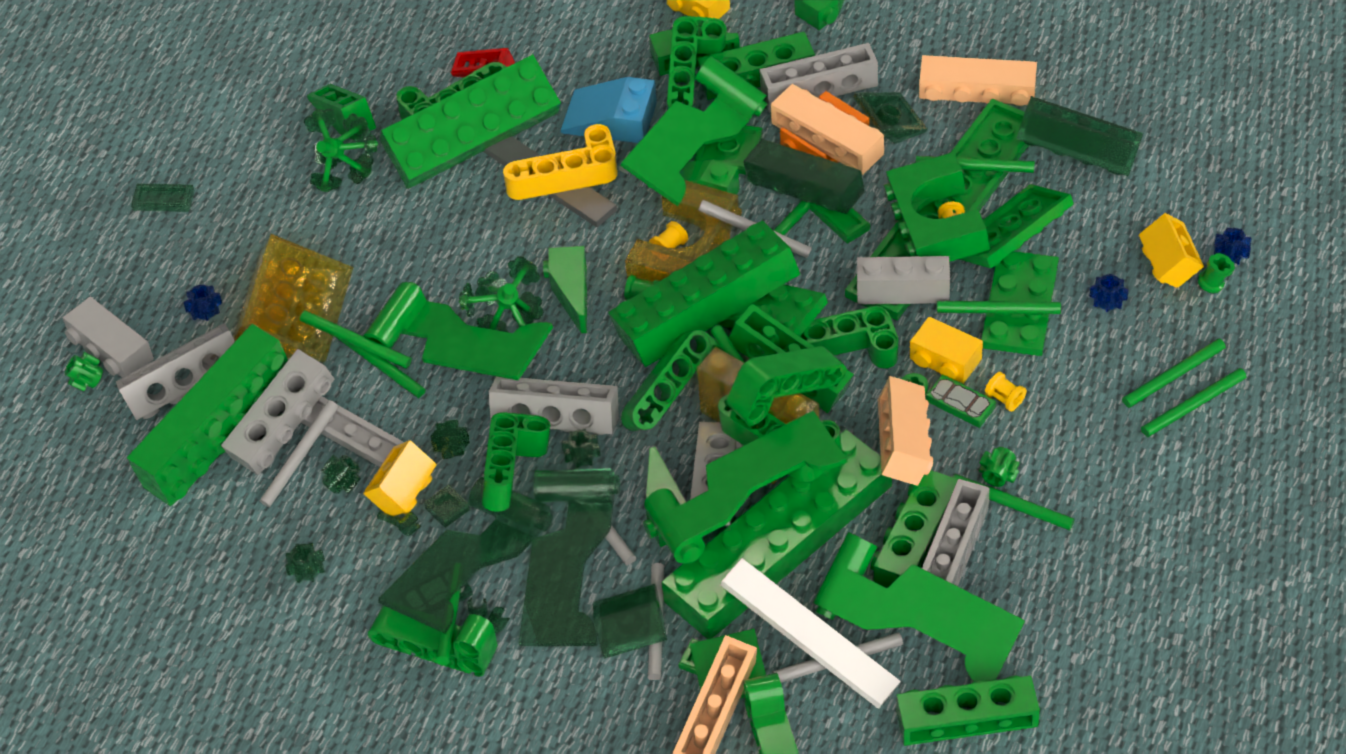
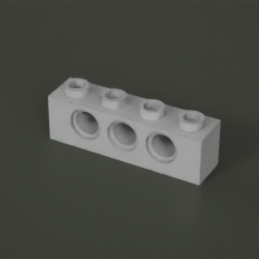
[760,43,878,113]
[116,323,235,420]
[221,349,335,475]
[489,376,619,435]
[690,422,743,526]
[922,479,989,586]

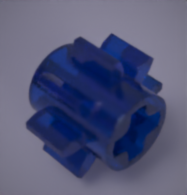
[1214,228,1252,265]
[1089,274,1129,312]
[183,285,222,321]

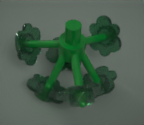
[304,109,378,192]
[459,256,544,333]

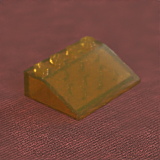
[233,234,354,362]

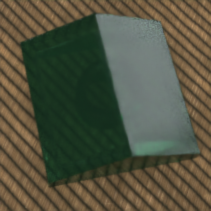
[853,92,927,144]
[593,584,667,659]

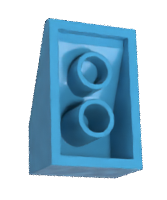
[561,77,657,143]

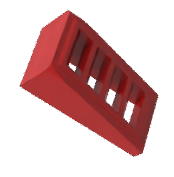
[451,48,515,77]

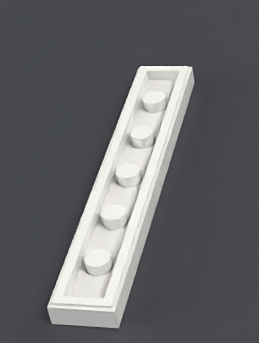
[720,558,901,709]

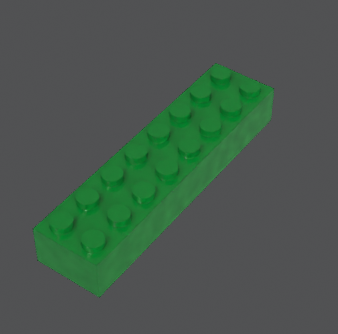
[662,429,892,639]

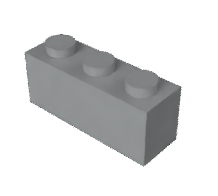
[857,256,950,304]
[62,296,154,378]

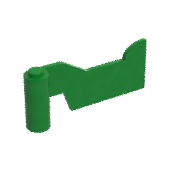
[620,56,769,207]
[363,282,553,381]
[644,411,848,564]
[813,532,1025,682]

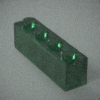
[1016,96,1143,176]
[743,139,865,215]

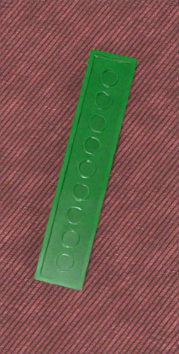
[845,99,1043,321]

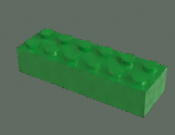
[380,54,561,189]
[608,220,800,367]
[127,324,288,506]

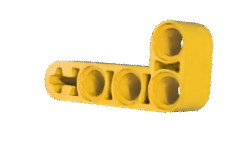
[503,124,618,200]

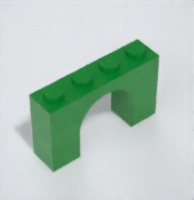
[883,152,990,262]

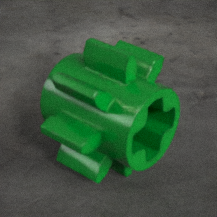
[65,352,103,392]
[979,447,1020,487]

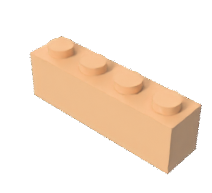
[919,55,1037,106]
[771,84,884,175]
[878,376,933,486]
[672,635,757,754]

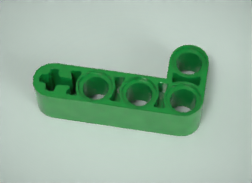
[667,16,727,110]
[396,62,506,120]
[800,306,898,369]
[621,330,734,431]
[727,346,846,426]
[718,394,842,482]
[482,412,551,512]
[368,604,498,677]
[743,673,799,754]

